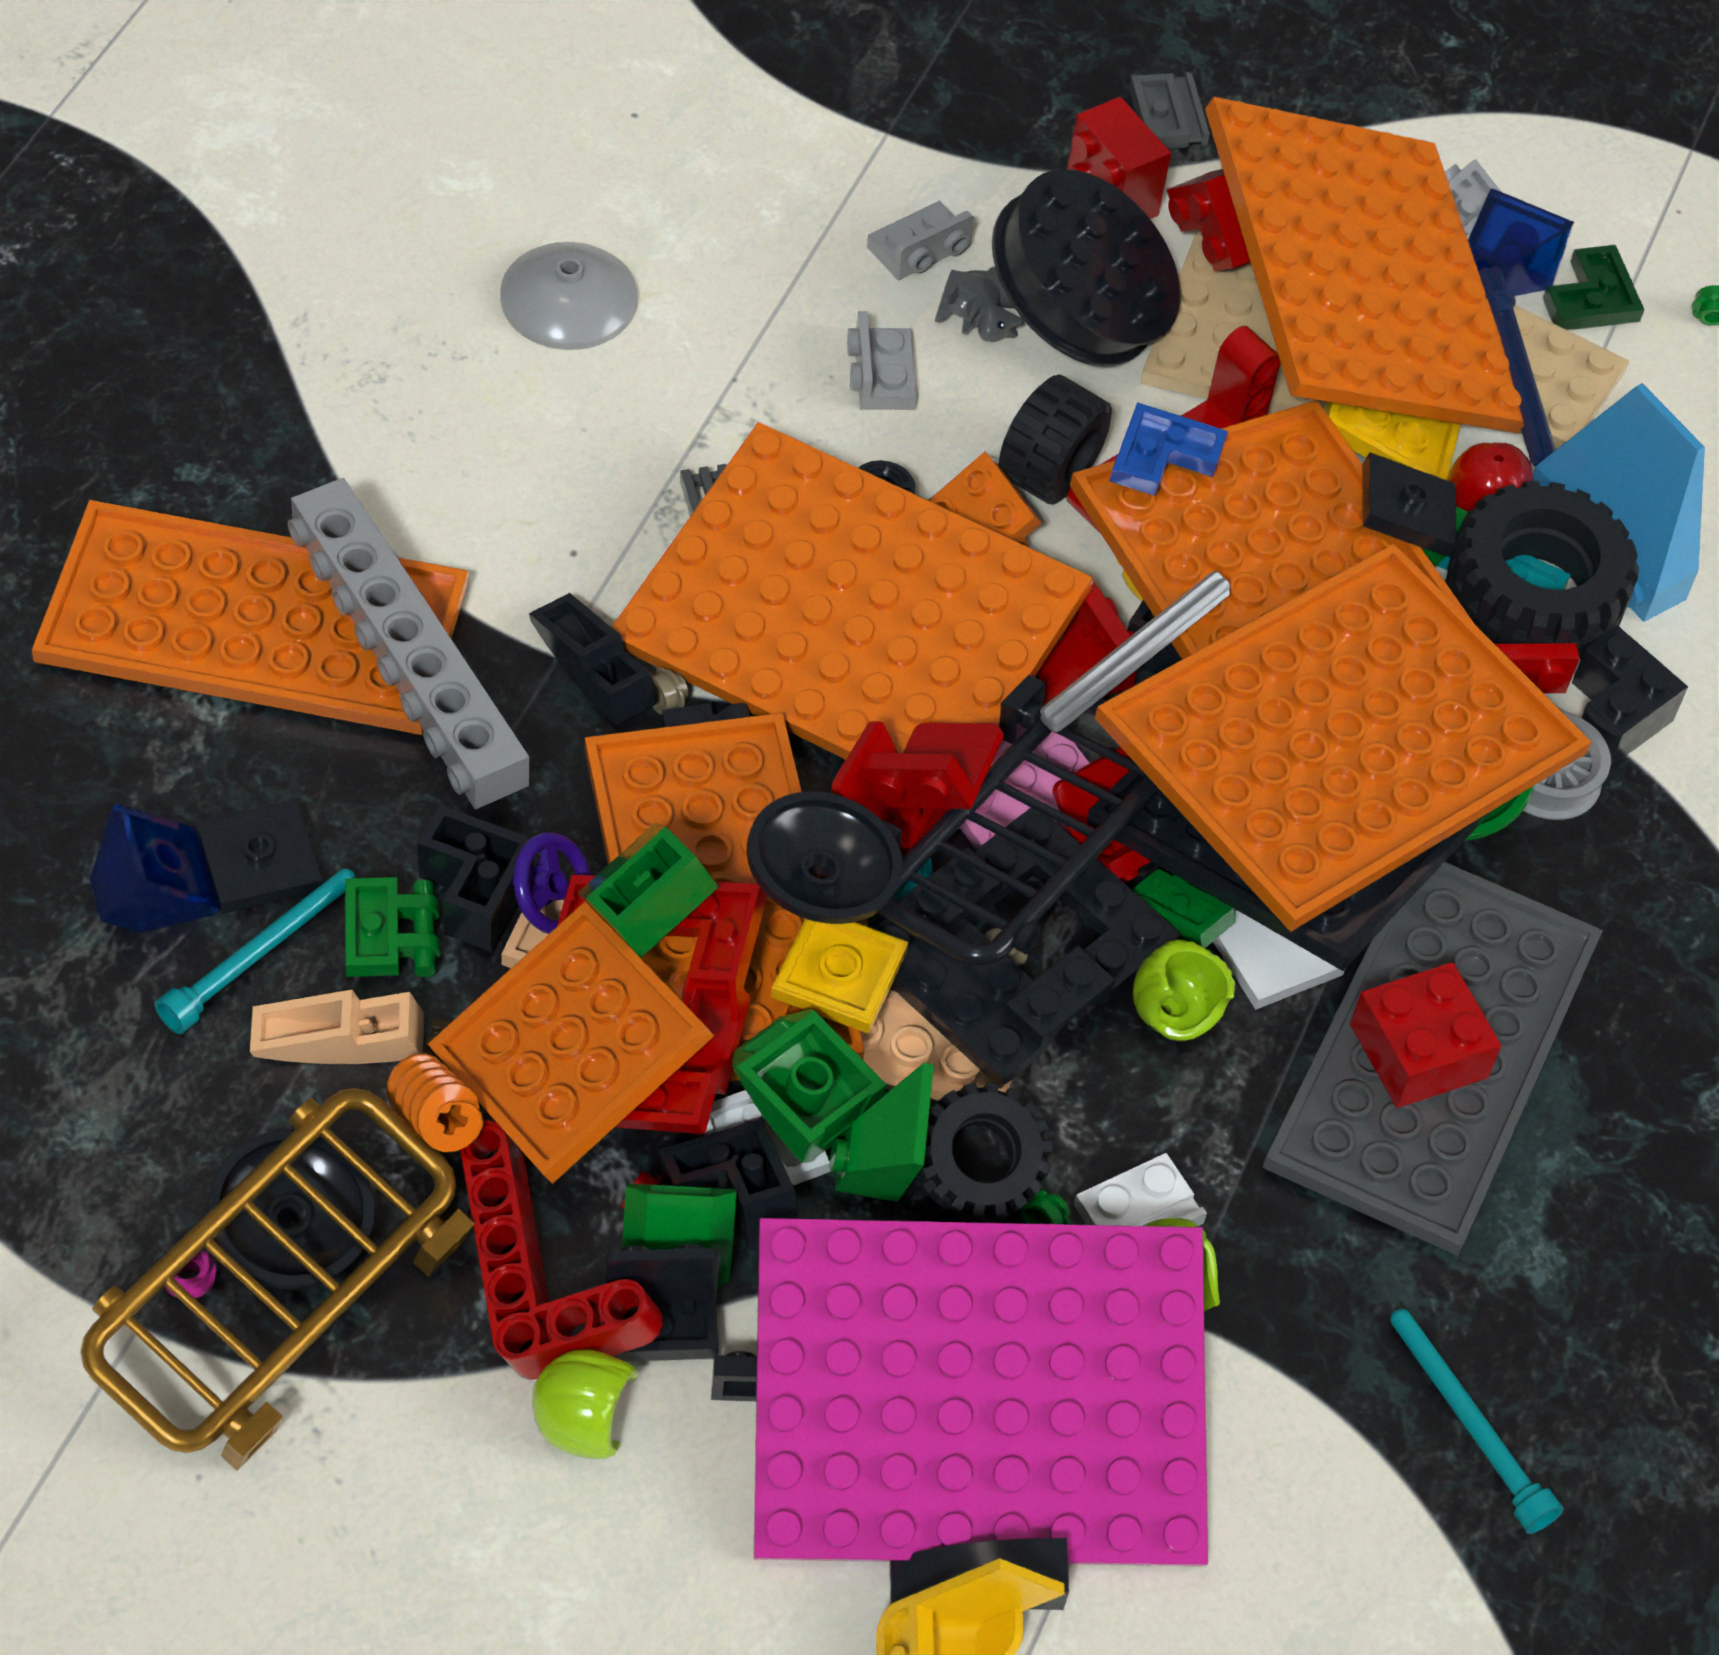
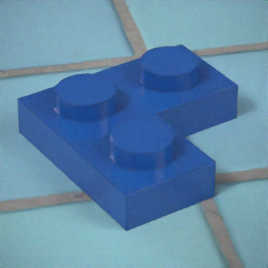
[1109,402,1228,496]

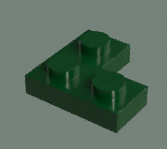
[1543,245,1644,330]

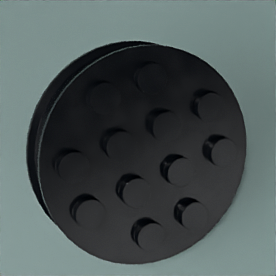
[992,169,1180,367]

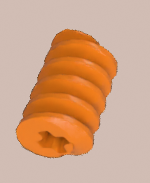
[386,1053,484,1152]

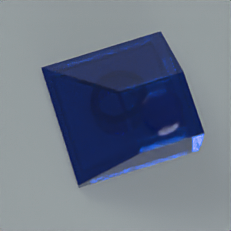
[1468,188,1574,296]
[90,803,220,933]

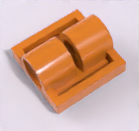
[928,451,1042,547]

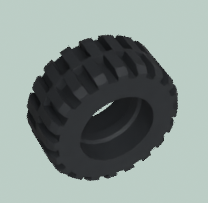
[1445,481,1639,659]

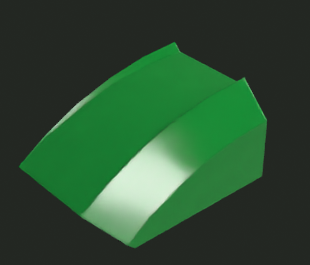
[732,1009,887,1163]
[622,1184,736,1291]

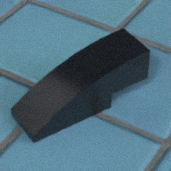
[529,593,657,725]
[889,1538,1069,1610]

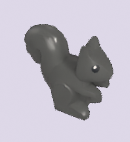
[934,267,1023,341]

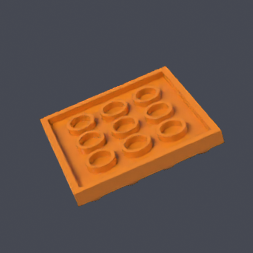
[428,901,714,1184]

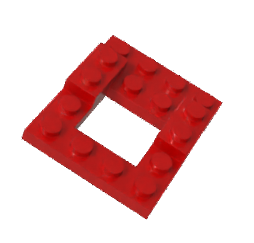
[557,875,768,1134]

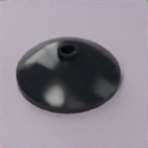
[746,791,903,924]
[207,1130,375,1289]

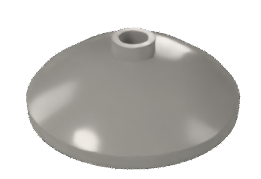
[500,242,637,350]

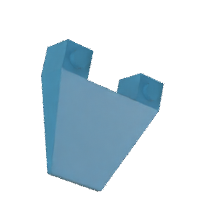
[1533,383,1705,622]

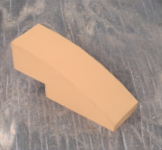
[250,990,424,1064]

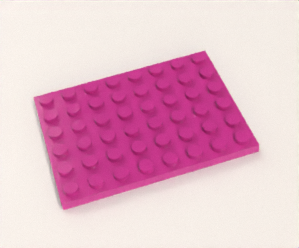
[753,1218,1208,1567]

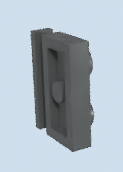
[1129,72,1210,149]

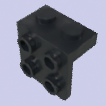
[605,1244,719,1362]

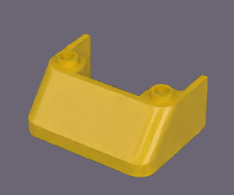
[876,1558,1065,1655]

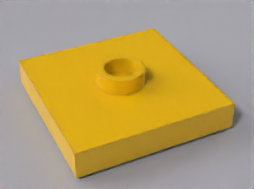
[771,919,909,1034]

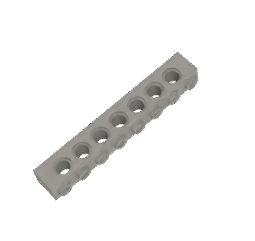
[288,477,529,809]

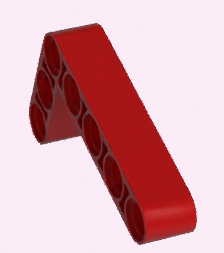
[1066,326,1281,533]
[460,1120,663,1380]

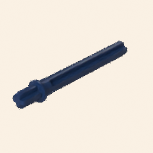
[1479,266,1556,467]

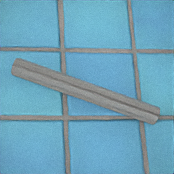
[1040,571,1231,732]

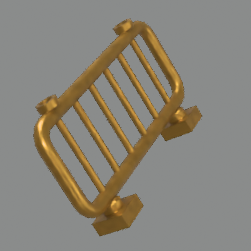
[80,1088,475,1471]

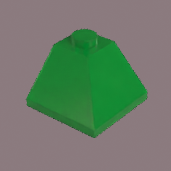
[829,1063,934,1202]

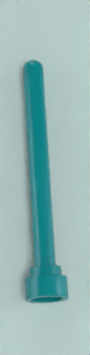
[154,868,356,1035]
[1390,1309,1564,1534]

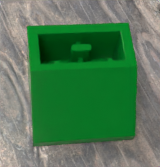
[578,822,719,958]

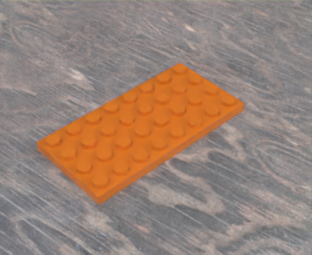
[32,500,468,735]
[584,713,865,1081]

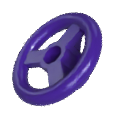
[513,832,591,934]

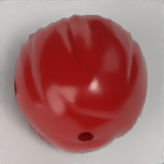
[1447,442,1534,512]

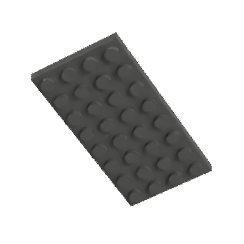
[1262,862,1603,1256]

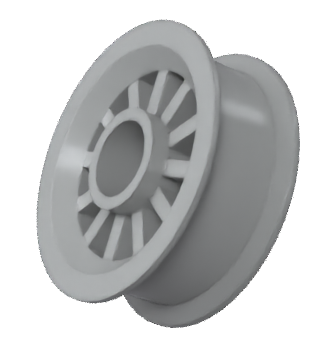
[1523,711,1611,820]

